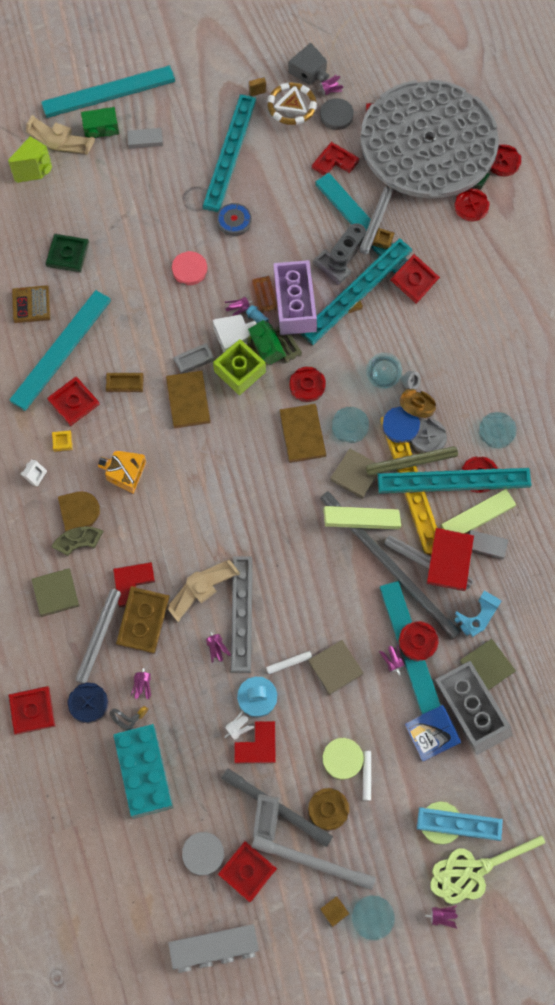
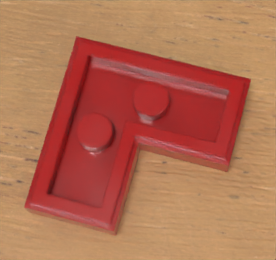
[312,141,360,176]
[113,562,155,608]
[235,721,276,764]

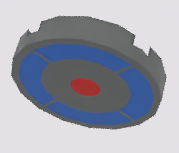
[217,203,251,236]

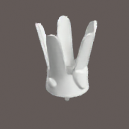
[224,711,255,740]

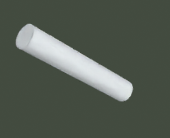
[266,651,312,675]
[363,751,371,801]

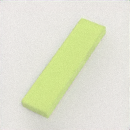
[441,489,517,534]
[323,506,401,530]

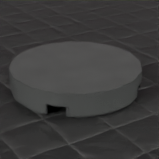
[320,98,354,130]

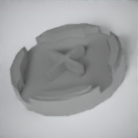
[410,419,447,453]
[182,832,224,876]

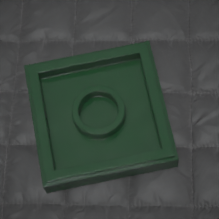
[45,233,89,273]

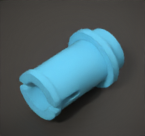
[246,305,269,323]

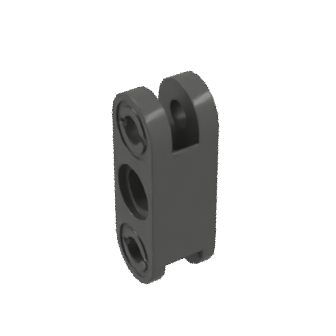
[328,224,366,272]

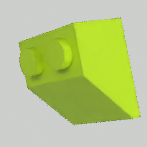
[8,136,52,183]

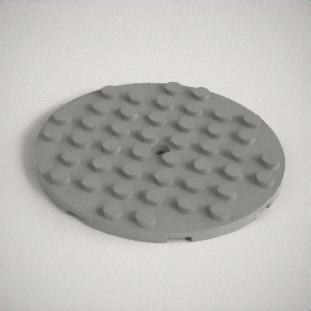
[361,80,499,198]

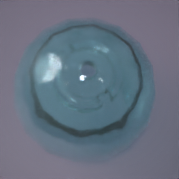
[366,352,403,389]

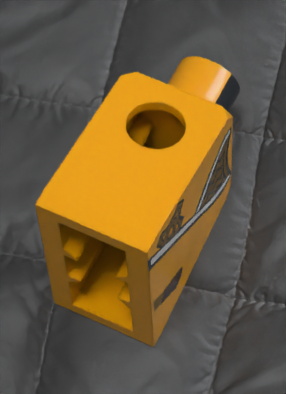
[98,451,146,494]

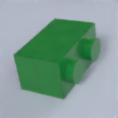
[81,107,119,139]
[248,320,286,365]

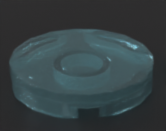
[332,407,369,443]
[479,412,517,449]
[352,895,395,940]

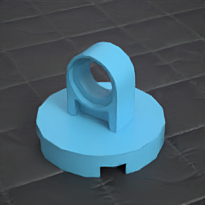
[237,676,277,718]

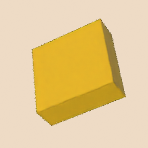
[52,430,73,452]

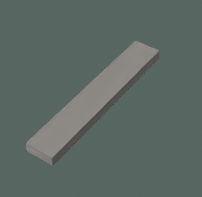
[231,556,252,673]

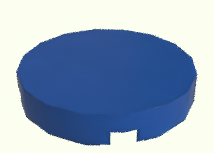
[382,406,420,443]

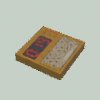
[12,285,51,323]

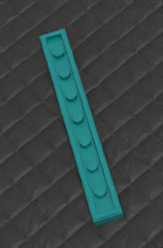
[41,65,175,118]
[202,94,256,213]
[315,173,408,274]
[300,238,413,345]
[9,290,111,411]
[377,468,532,494]
[379,581,441,715]

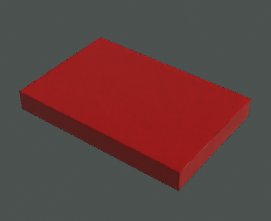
[426,528,474,591]

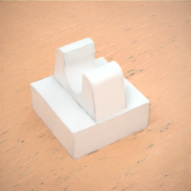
[20,459,47,486]

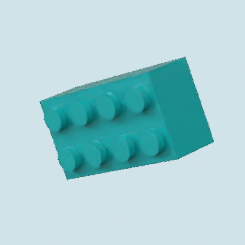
[113,724,174,819]

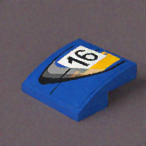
[405,705,462,762]

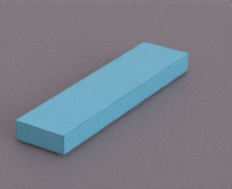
[417,807,503,841]

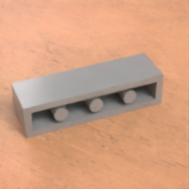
[168,924,259,973]

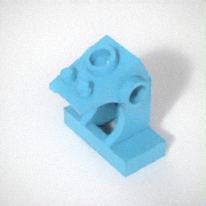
[454,590,502,638]

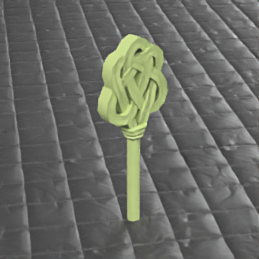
[430,836,545,905]

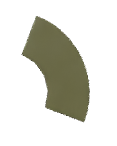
[51,527,104,556]

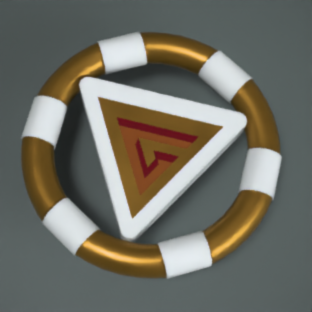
[267,83,317,125]

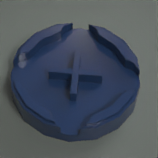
[67,682,109,724]

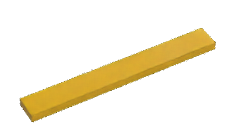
[380,417,437,556]

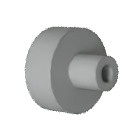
[401,371,421,389]

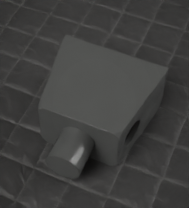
[288,43,330,84]

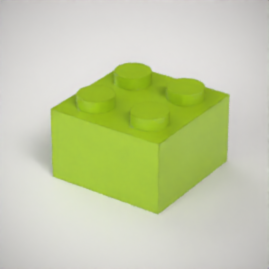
[213,339,266,396]

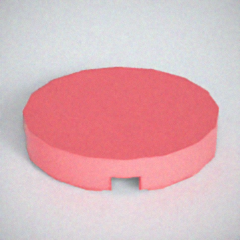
[172,251,208,285]

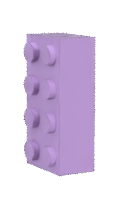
[273,260,317,335]

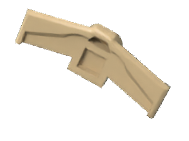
[26,115,95,154]
[167,559,240,622]

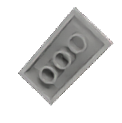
[435,661,513,755]

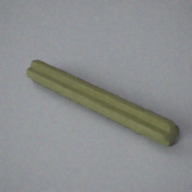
[366,446,458,476]

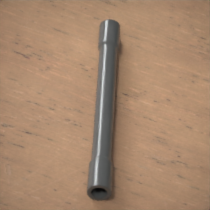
[221,768,333,847]

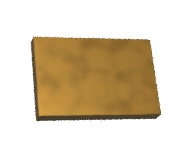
[166,371,211,429]
[279,404,326,463]
[116,586,170,654]

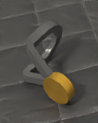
[109,706,148,731]

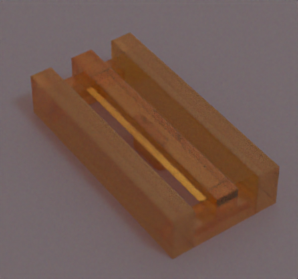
[252,276,277,313]

